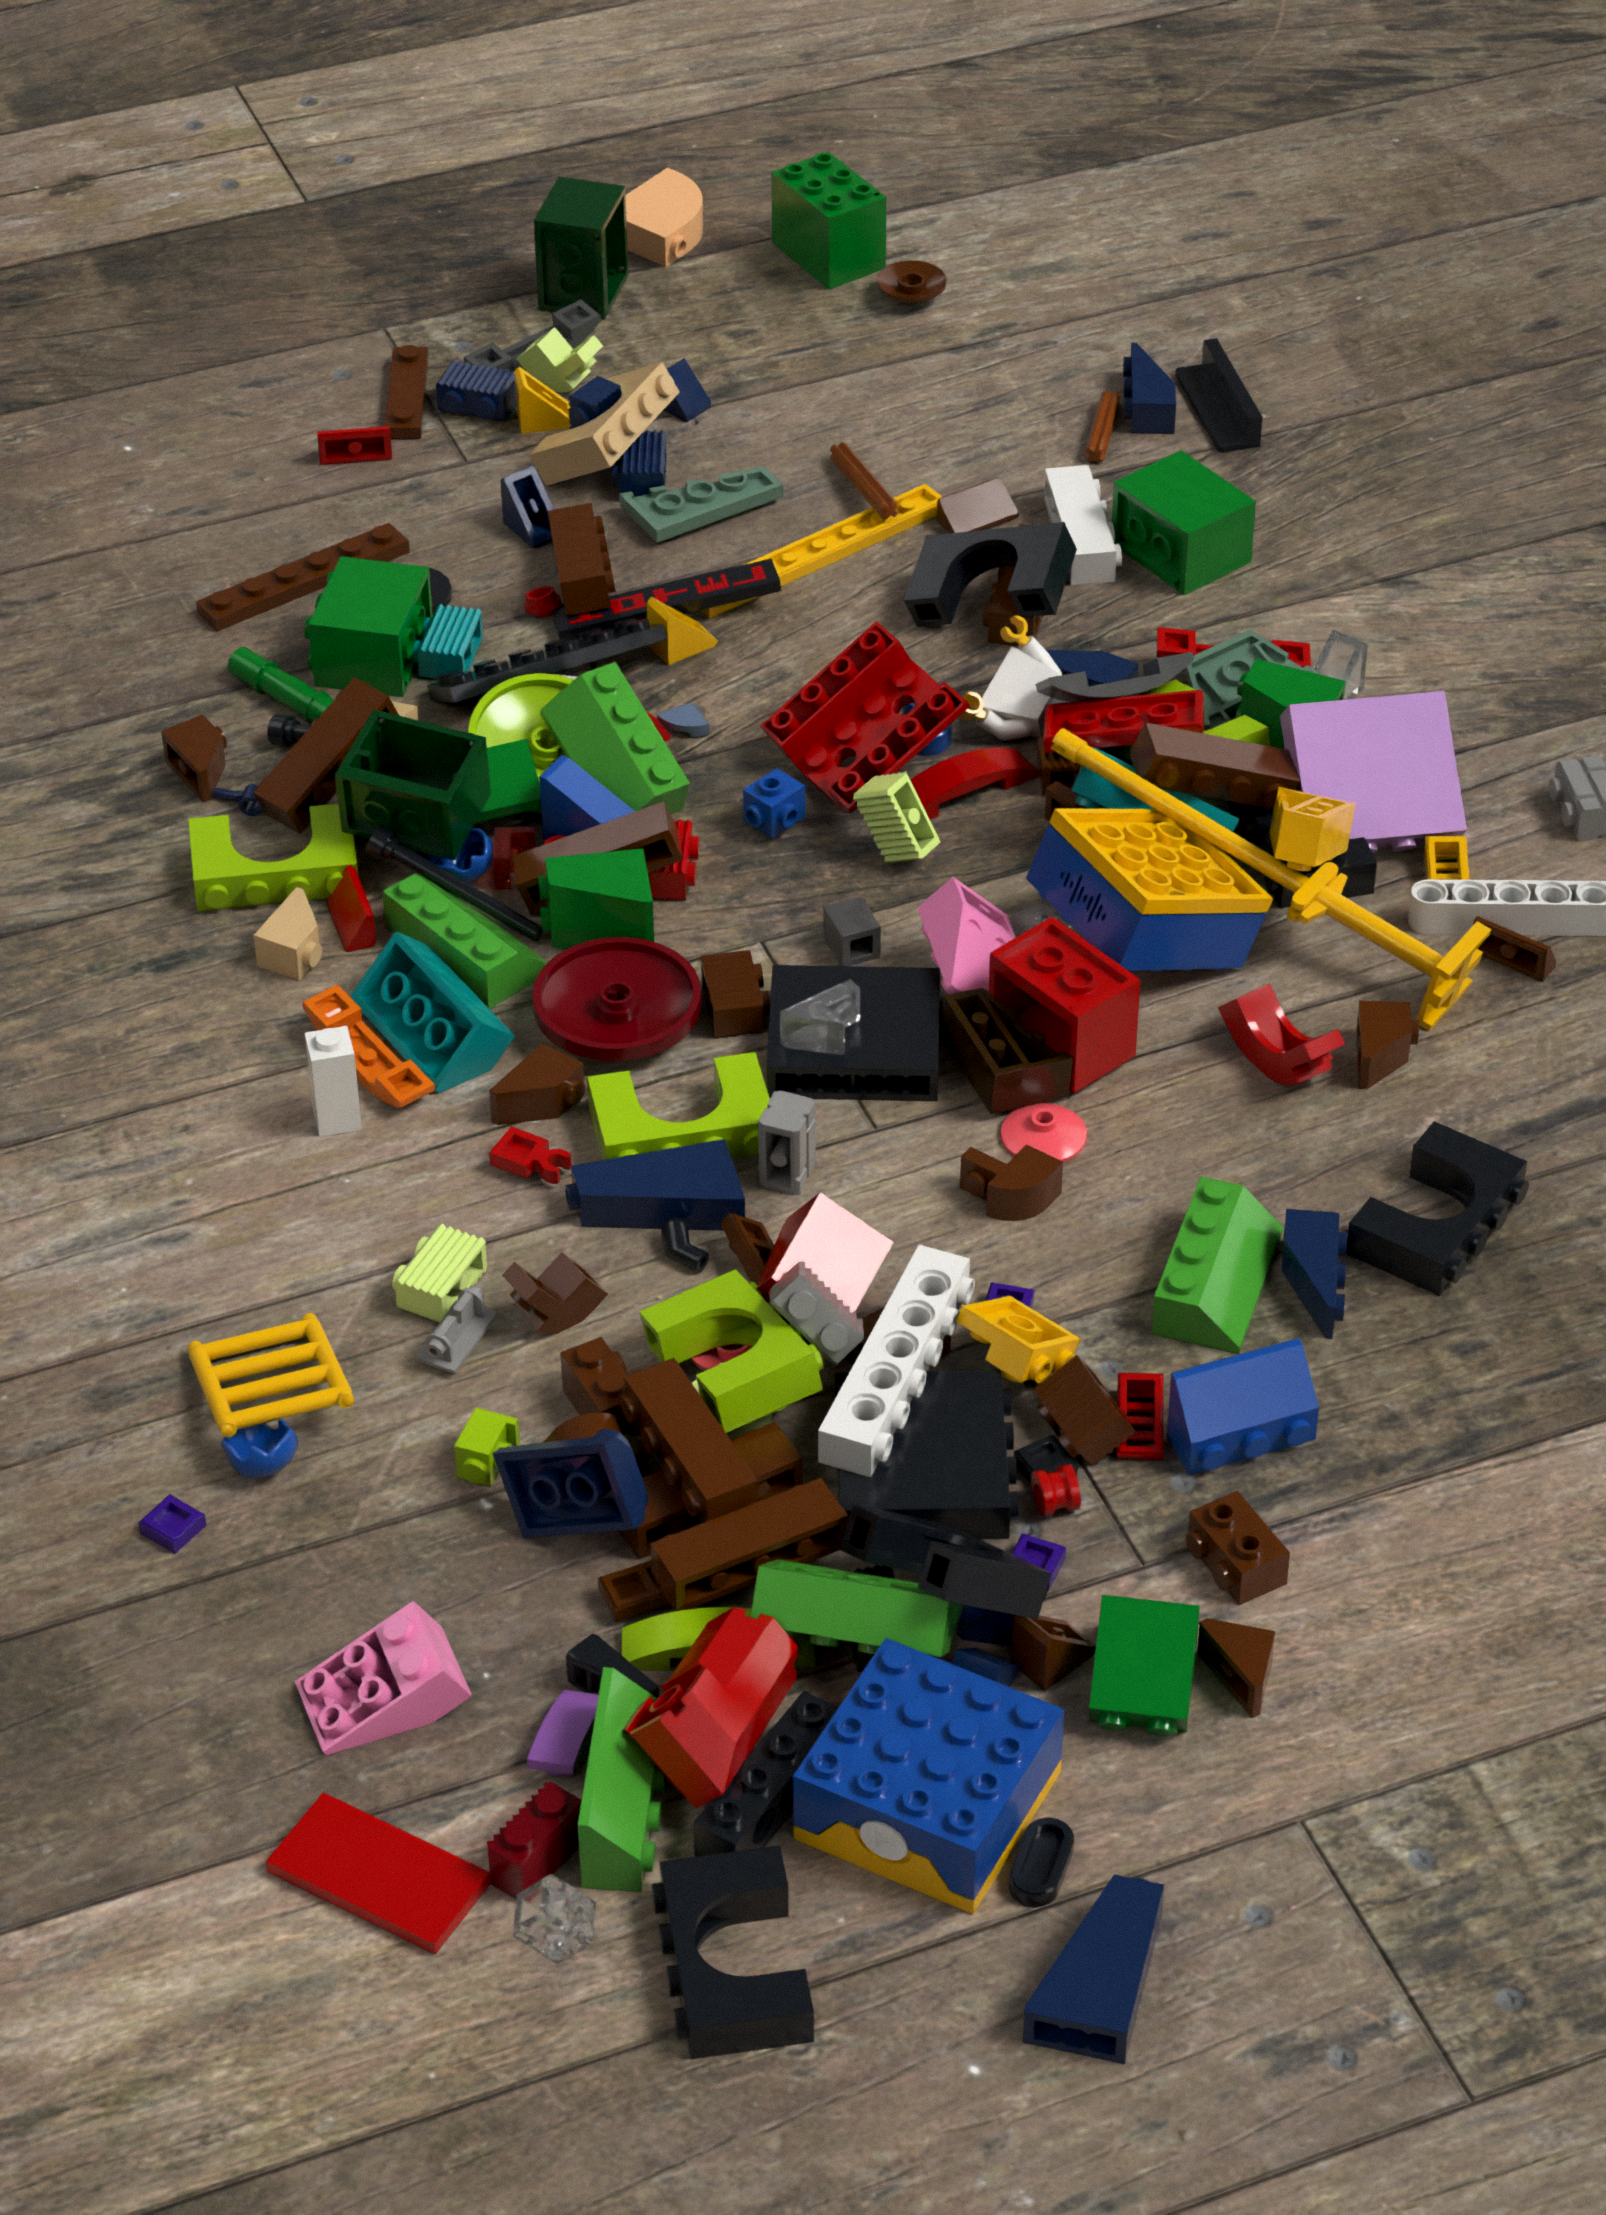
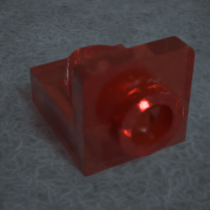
[493,827,536,890]

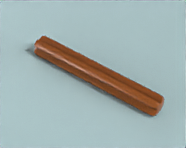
[830,442,898,520]

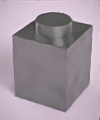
[823,897,881,966]

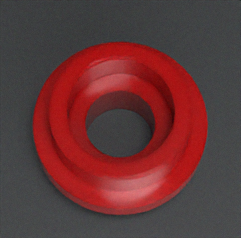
[524,586,562,618]

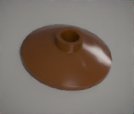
[877,260,946,303]

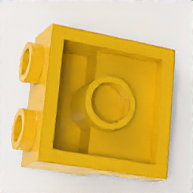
[956,1296,1081,1383]

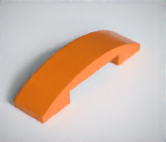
[303,984,435,1108]

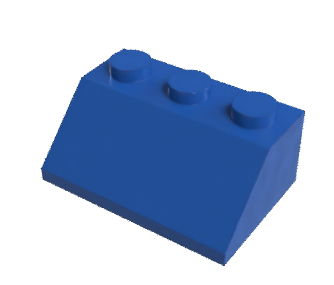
[1167,1338,1319,1475]

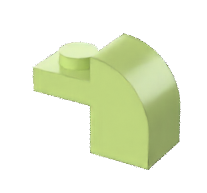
[516,327,603,393]

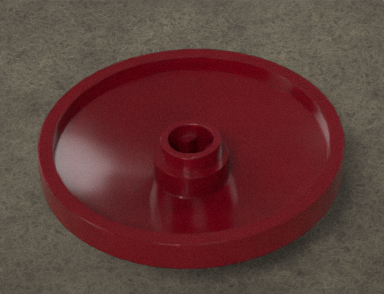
[533,937,701,1061]

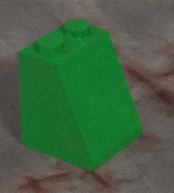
[1235,659,1346,749]
[538,849,654,950]
[1089,1595,1200,1737]

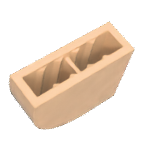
[626,168,703,267]

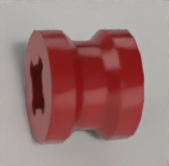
[1031,1464,1081,1517]

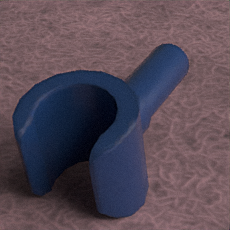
[213,784,262,816]

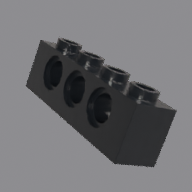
[693,1690,839,1857]

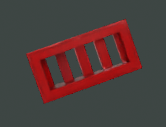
[1117,1373,1164,1460]

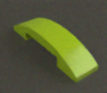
[622,1607,815,1671]

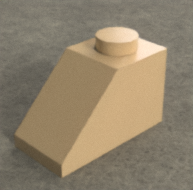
[253,887,322,981]

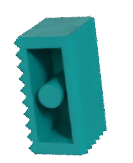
[413,604,483,679]

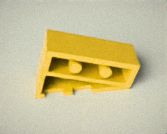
[1270,787,1356,871]

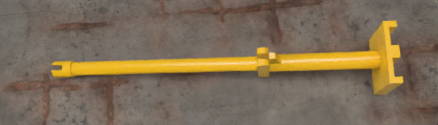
[1050,728,1492,1031]

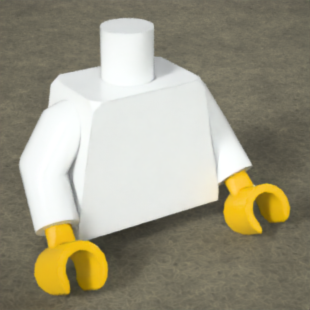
[958,616,1067,741]

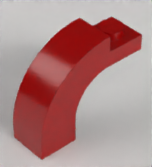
[1218,983,1345,1085]

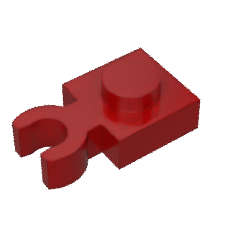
[489,1126,572,1184]

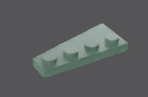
[619,467,783,543]

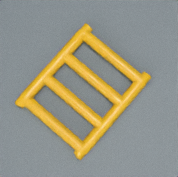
[187,1313,354,1437]

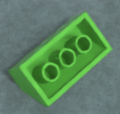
[540,662,690,814]
[382,873,548,1009]
[1152,1176,1283,1354]
[751,1559,963,1657]
[578,1667,667,1892]

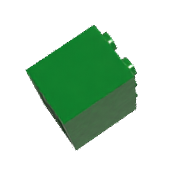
[771,152,887,290]
[1111,450,1256,595]
[304,556,433,697]

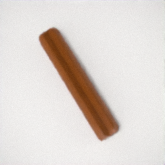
[1085,390,1120,463]

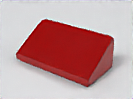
[317,426,392,465]
[327,865,376,952]

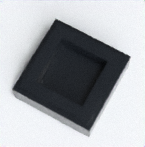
[1014,1434,1078,1483]

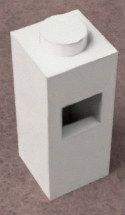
[305,1026,362,1137]

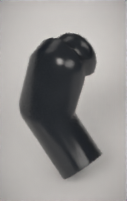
[661,1216,709,1273]

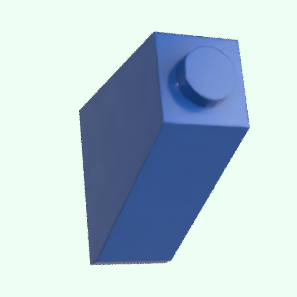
[539,755,635,840]

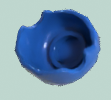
[428,828,494,883]
[221,1419,298,1478]

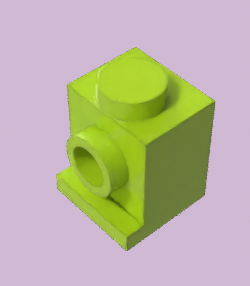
[454,1408,520,1487]

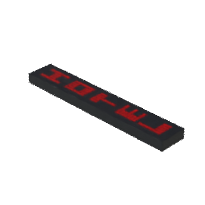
[552,558,781,641]

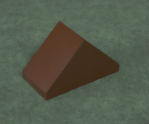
[1011,1615,1096,1691]
[1197,1618,1275,1718]

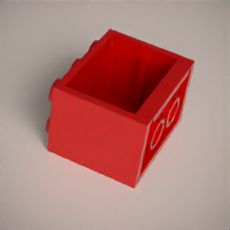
[989,916,1140,1093]

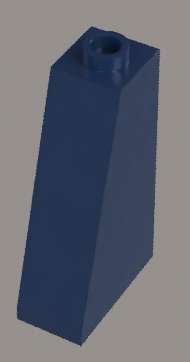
[565,1139,745,1231]
[1023,1875,1164,2064]

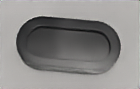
[1009,1818,1074,1907]

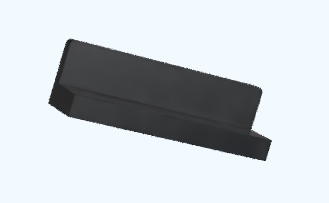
[1175,338,1262,453]

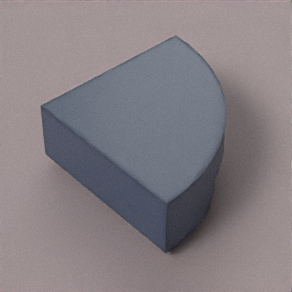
[657,703,709,737]

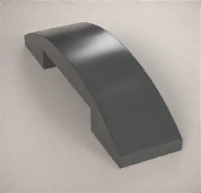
[464,300,601,372]
[1036,652,1194,702]

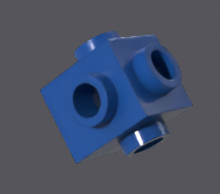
[743,768,806,838]

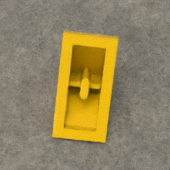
[514,366,571,434]
[647,597,718,665]

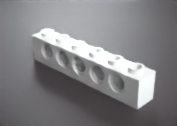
[818,1245,975,1478]

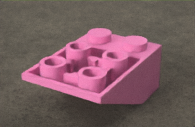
[917,877,1016,994]
[294,1601,472,1755]

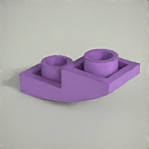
[527,1690,599,1776]

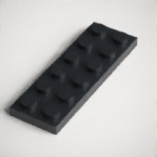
[427,618,667,703]

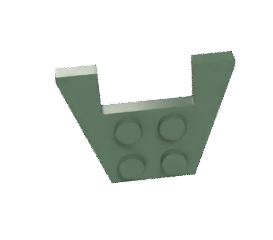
[1184,630,1319,731]

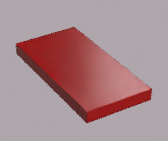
[1043,690,1204,753]
[266,1792,491,1955]

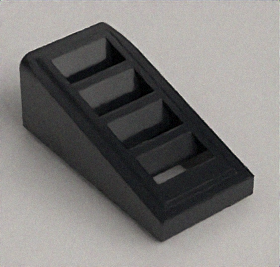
[566,1633,659,1698]

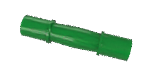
[228,647,334,724]

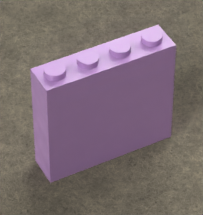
[1280,691,1467,853]

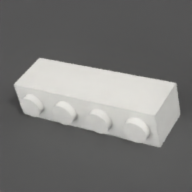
[1044,465,1122,586]

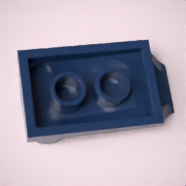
[492,1429,648,1538]

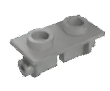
[415,1286,498,1374]

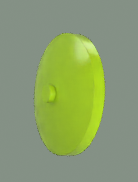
[468,673,574,814]

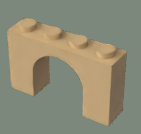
[529,362,679,486]

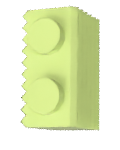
[853,771,940,863]
[392,1223,487,1322]

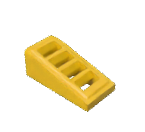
[1424,836,1469,880]

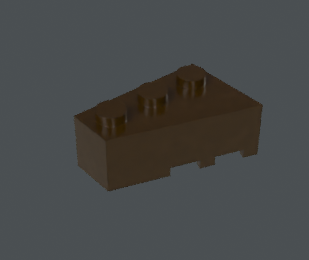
[939,988,1073,1114]

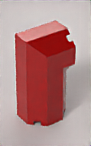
[624,1607,798,1809]

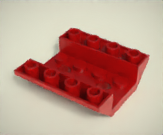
[760,621,970,813]

